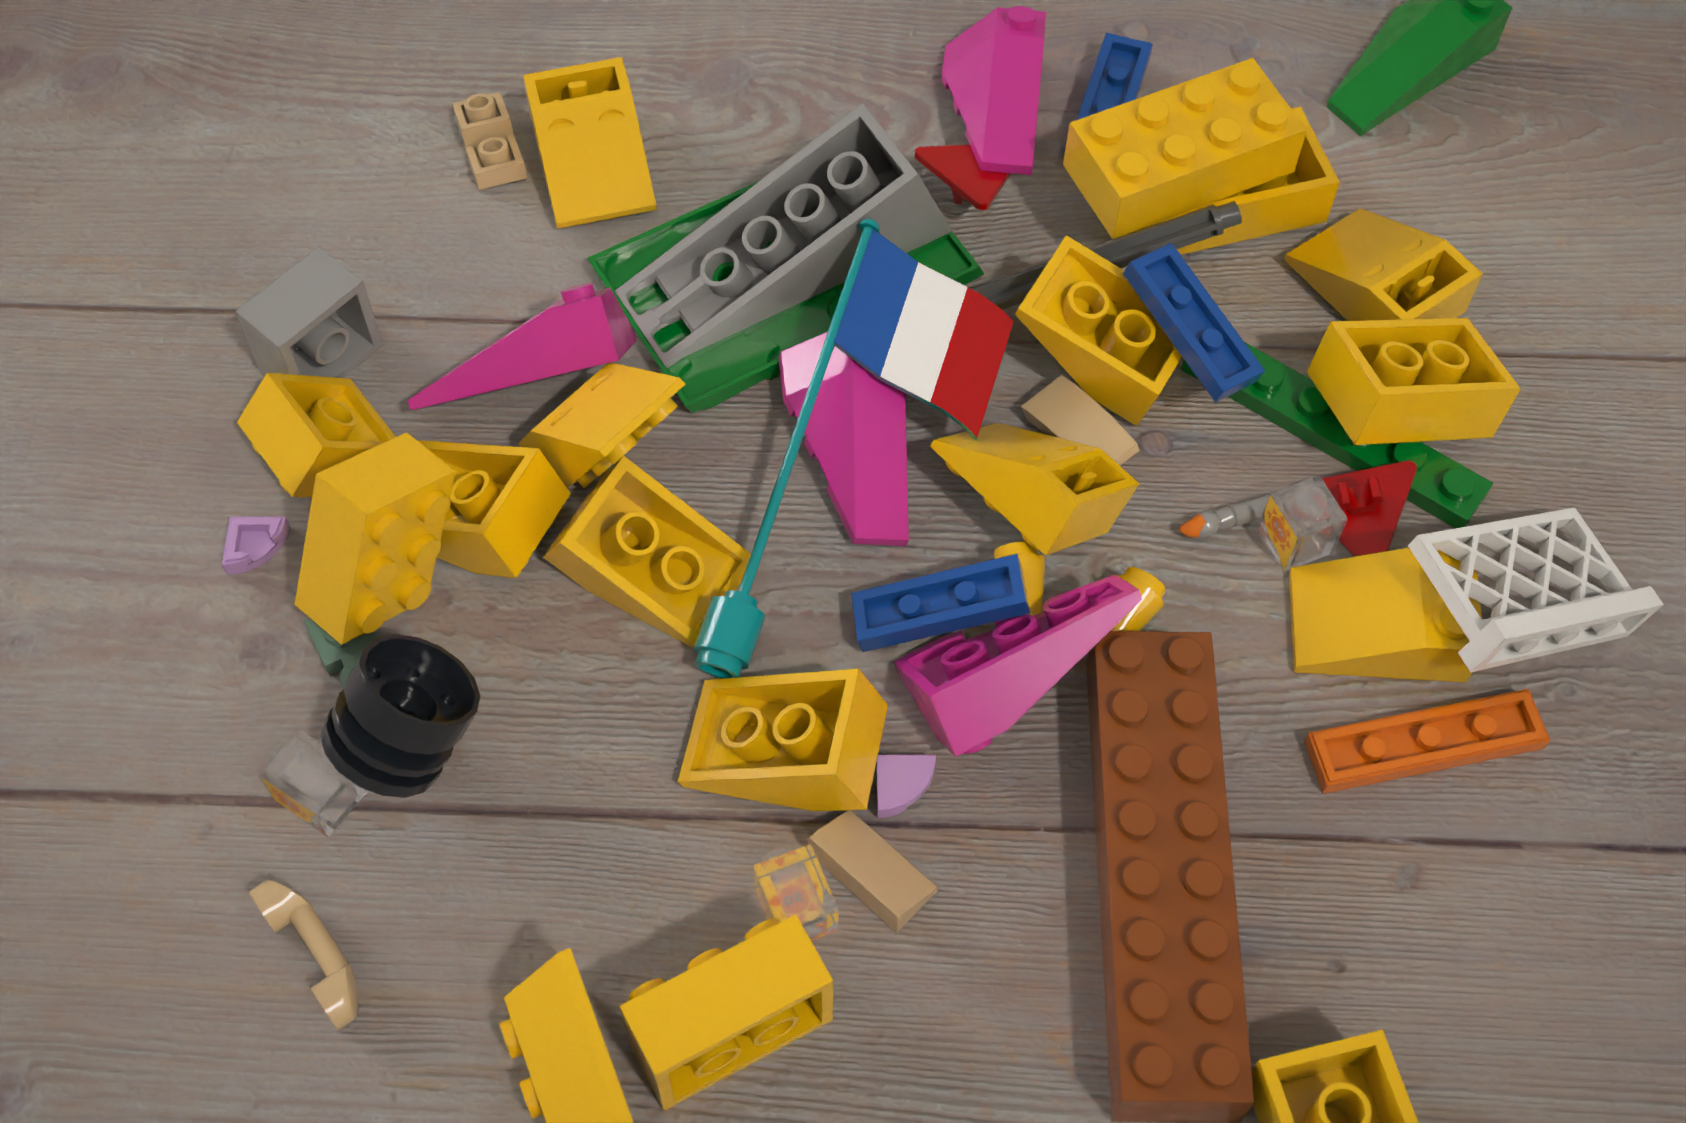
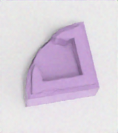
[222,516,290,575]
[876,755,936,818]

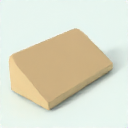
[808,810,938,933]

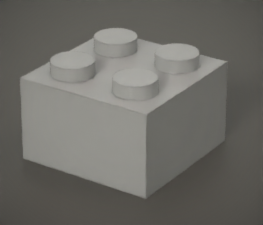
[235,246,383,378]

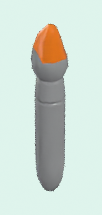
[1179,490,1305,538]

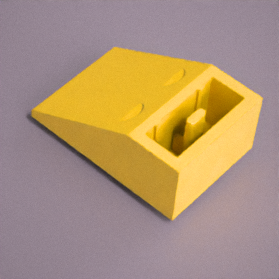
[523,57,657,229]
[1284,208,1483,321]
[518,362,685,488]
[930,423,1140,556]

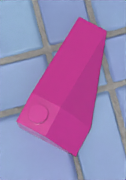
[941,6,1046,175]
[408,283,637,410]
[779,332,909,546]
[893,575,1142,757]

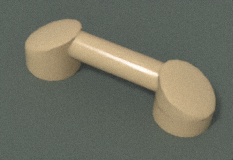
[249,880,358,1031]

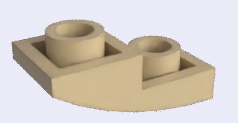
[452,92,527,190]
[1021,375,1140,466]

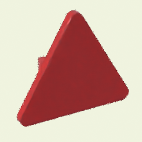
[914,145,1011,210]
[1294,460,1417,557]

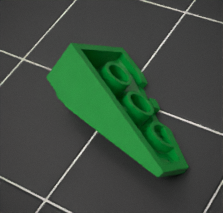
[1326,0,1513,136]

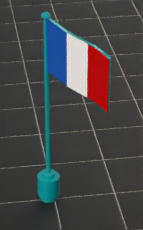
[693,218,1014,679]

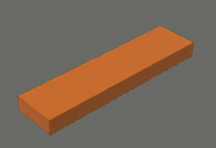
[1304,689,1551,794]

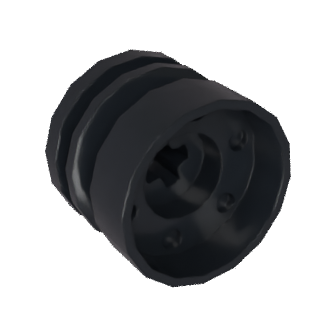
[320,634,481,798]

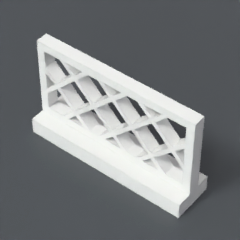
[1408,507,1664,673]

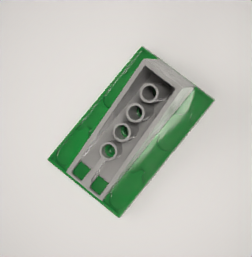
[587,103,984,413]

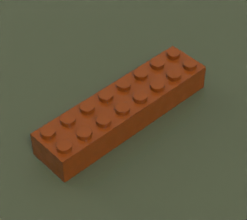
[1086,631,1254,1123]

